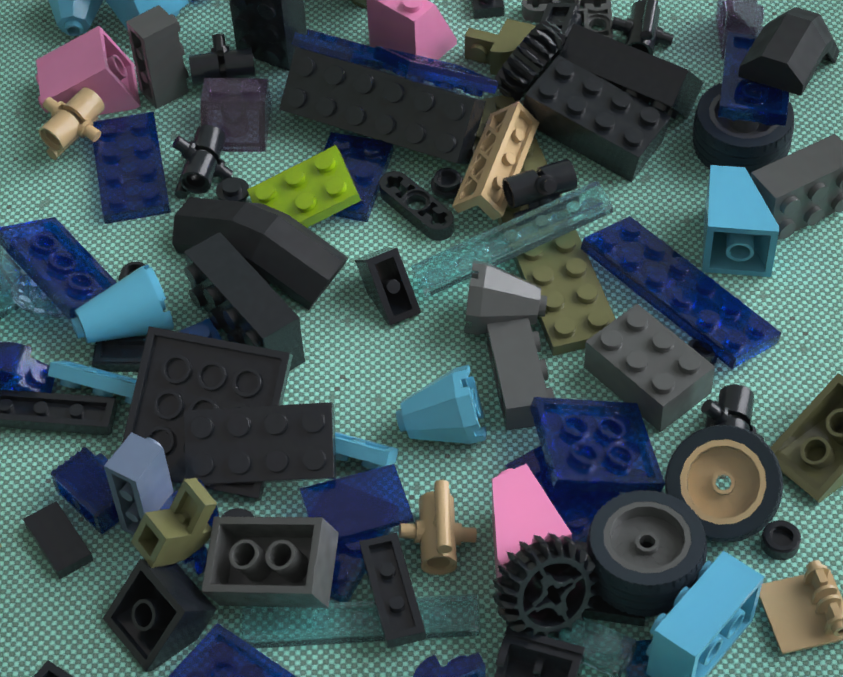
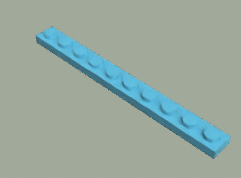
[48,360,399,470]

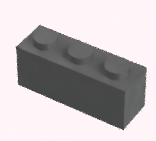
[126,5,189,109]
[487,318,555,431]

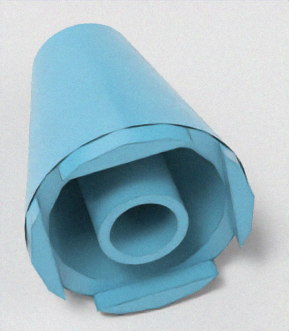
[70,264,174,343]

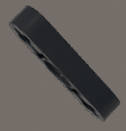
[379,171,454,241]

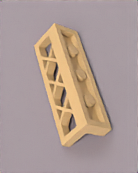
[452,101,539,220]

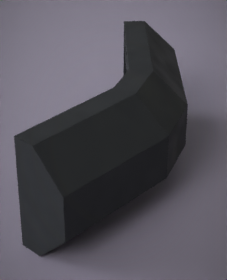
[738,7,839,96]
[172,197,348,310]

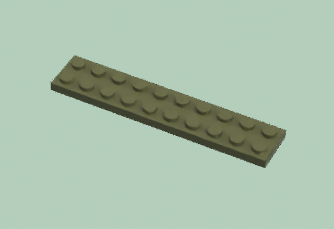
[471,95,615,356]

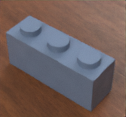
[104,432,175,536]

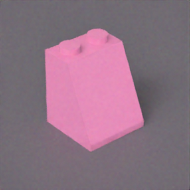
[366,0,457,78]
[36,26,141,115]
[492,464,572,578]

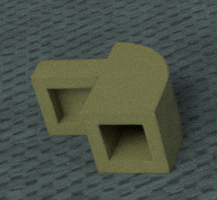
[464,18,536,75]
[131,478,217,568]

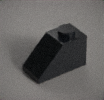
[355,247,421,325]

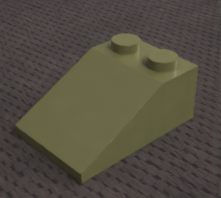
[770,373,843,503]

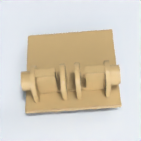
[759,560,843,654]

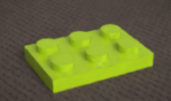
[247,145,362,228]

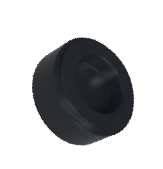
[761,520,801,560]

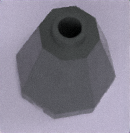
[464,261,547,335]

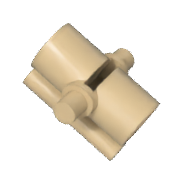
[39,87,105,160]
[399,480,477,575]

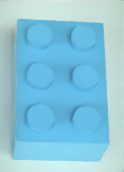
[646,551,764,677]

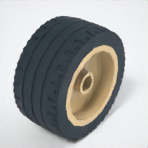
[665,425,783,543]

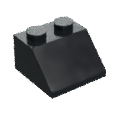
[103,559,217,672]

